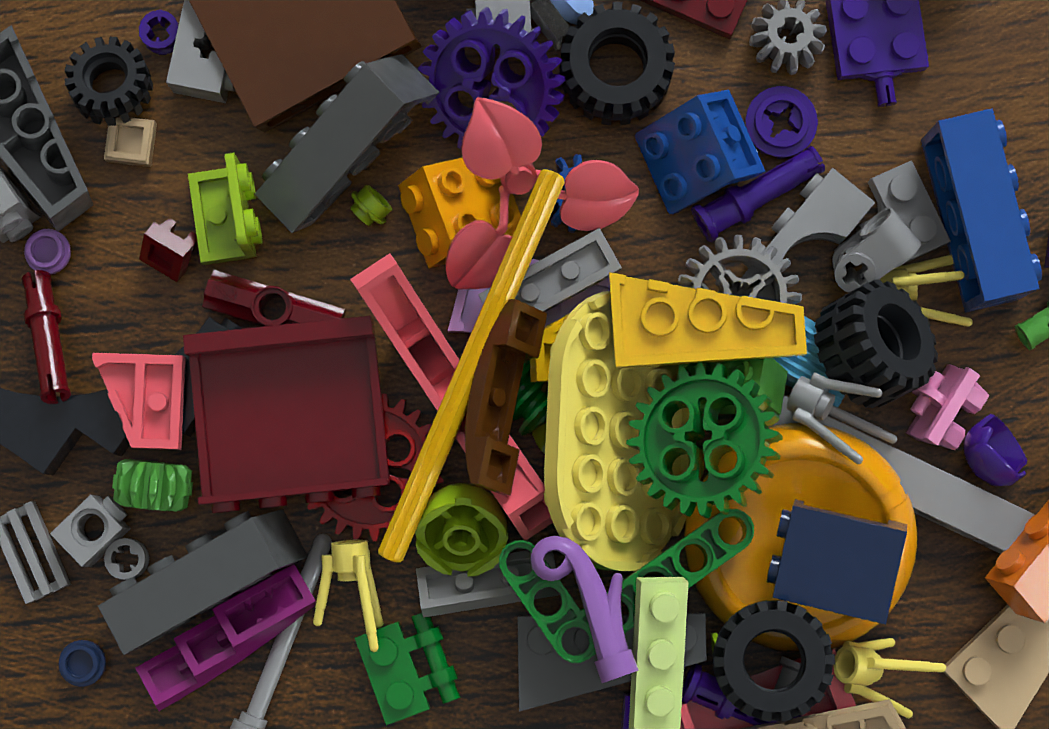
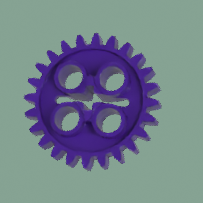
[418,7,565,149]

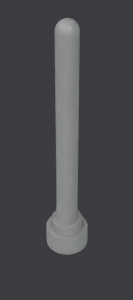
[230,533,332,729]

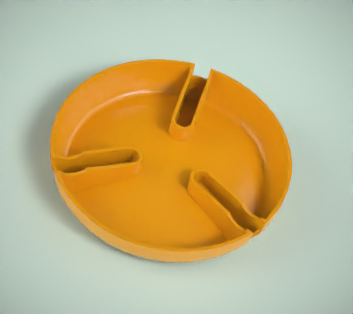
[685,423,917,651]

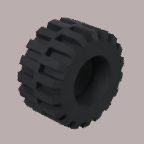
[560,2,675,126]
[814,280,938,408]
[713,600,835,722]

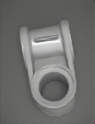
[832,208,921,292]

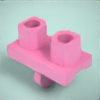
[906,364,989,450]

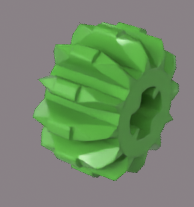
[112,459,193,512]

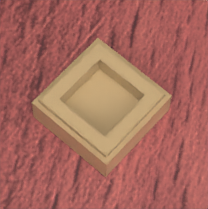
[104,116,157,167]

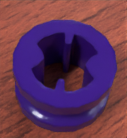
[139,10,179,55]

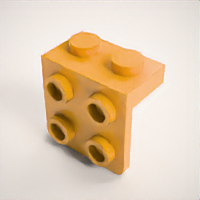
[398,157,521,269]

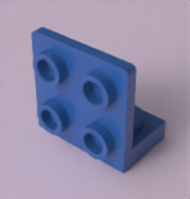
[635,90,766,214]

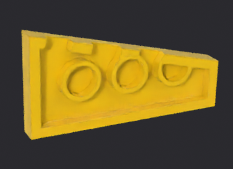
[609,272,807,368]

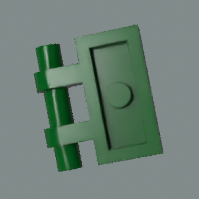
[355,613,460,725]

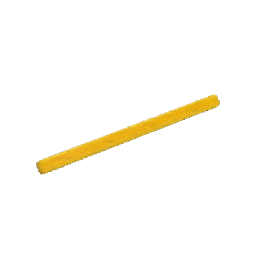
[378,169,565,562]

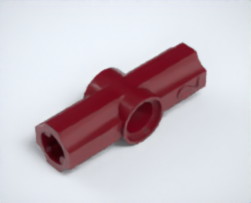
[202,270,346,327]

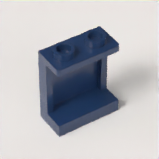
[766,499,907,625]

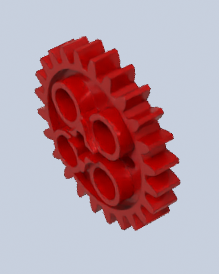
[307,393,446,542]

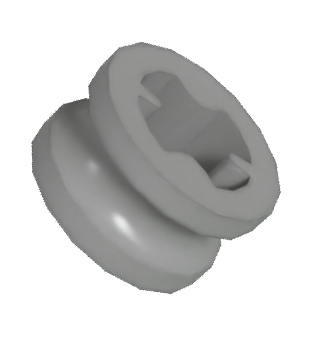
[104,538,149,580]

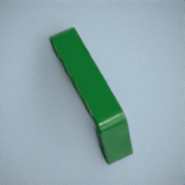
[499,509,754,663]

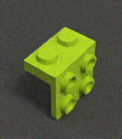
[188,153,262,265]

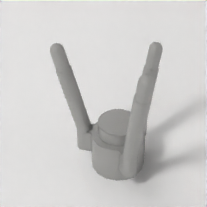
[787,372,897,464]

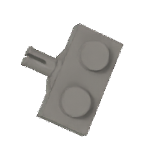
[856,160,951,263]

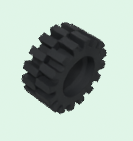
[64,36,153,126]

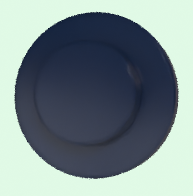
[59,640,106,687]

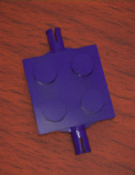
[826,0,929,107]

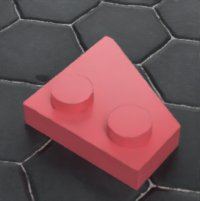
[92,353,186,450]

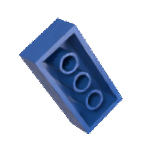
[921,108,1042,313]

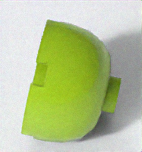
[415,483,509,577]

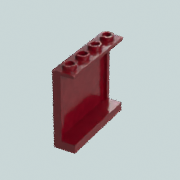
[183,315,391,513]

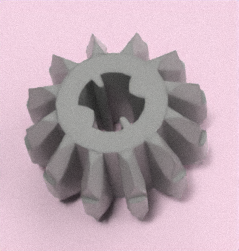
[749,0,827,75]

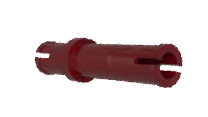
[21,270,71,404]

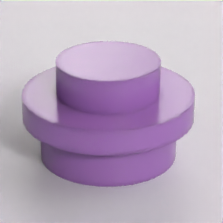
[24,229,71,274]

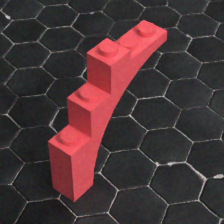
[350,253,553,541]

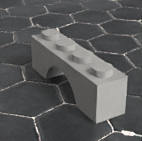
[717,168,875,301]

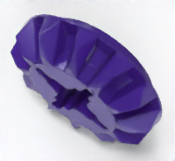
[744,86,818,159]

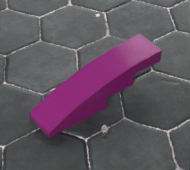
[135,564,316,711]

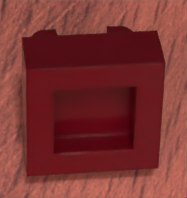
[139,219,197,282]

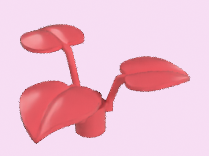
[445,97,639,289]

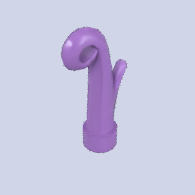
[530,536,638,683]

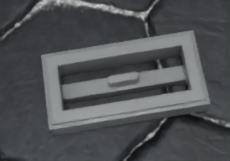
[0,501,71,604]

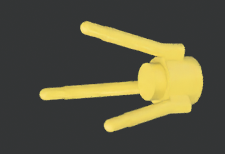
[879,255,973,327]
[313,539,383,652]
[833,638,946,718]

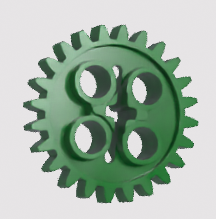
[626,362,783,518]

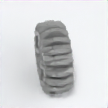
[677,235,802,304]

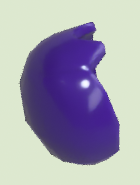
[964,414,1027,486]

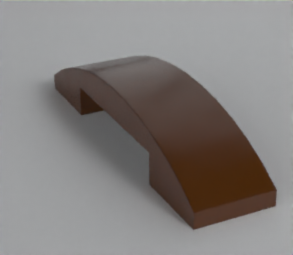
[465,299,548,496]

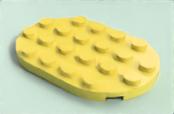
[544,291,690,571]

